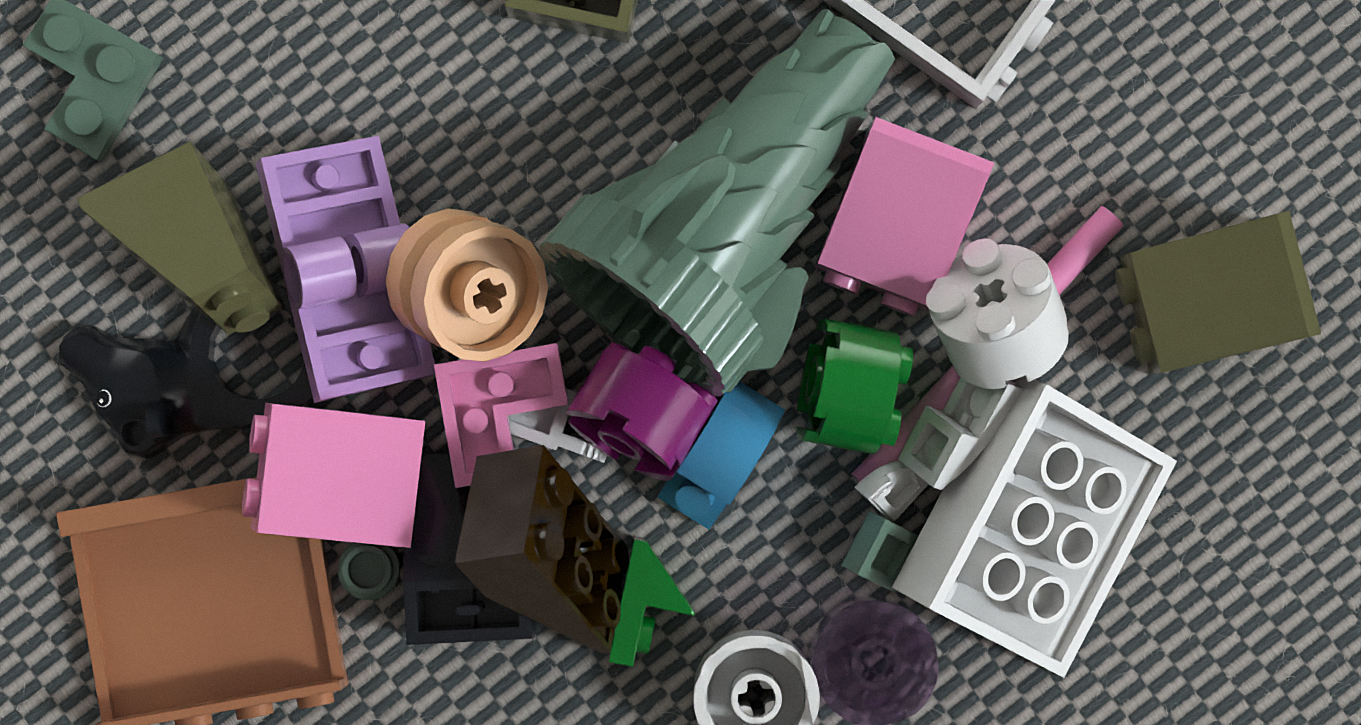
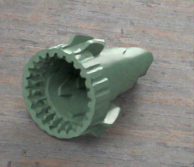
[539,9,895,396]

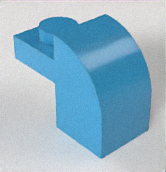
[657,381,785,530]

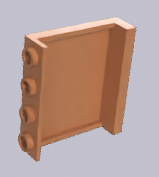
[56,477,349,725]

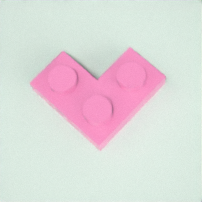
[434,343,569,488]

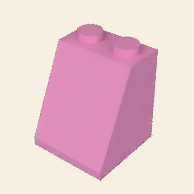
[814,117,994,317]
[242,403,425,548]

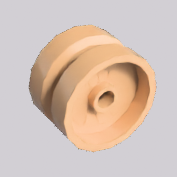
[385,208,548,362]

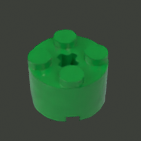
[796,318,913,454]

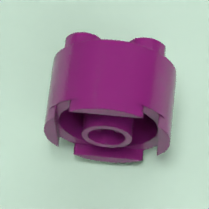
[566,343,717,481]

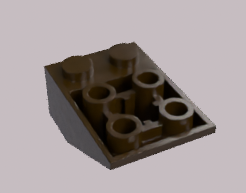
[455,445,629,653]

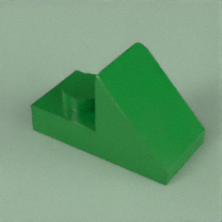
[609,537,695,667]

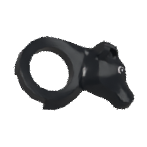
[59,284,314,459]

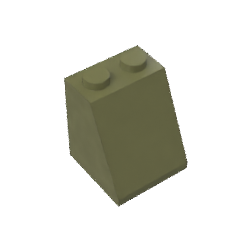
[76,141,284,335]
[1115,211,1321,374]

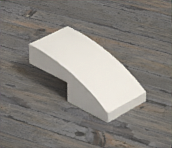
[898,377,1024,490]

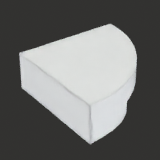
[854,461,928,522]

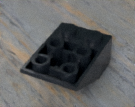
[403,453,537,645]

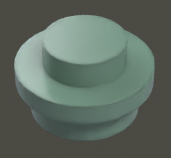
[338,542,400,600]

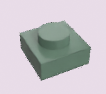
[841,510,918,592]

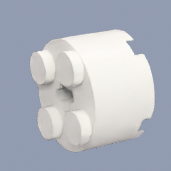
[926,238,1069,389]
[693,630,820,725]

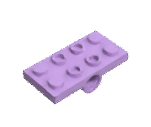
[255,136,435,403]

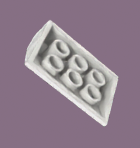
[892,376,1177,678]

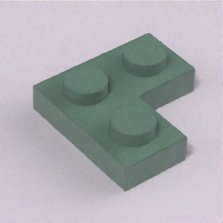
[22,0,164,162]

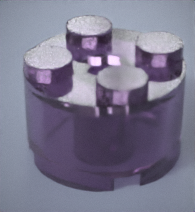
[809,596,939,725]

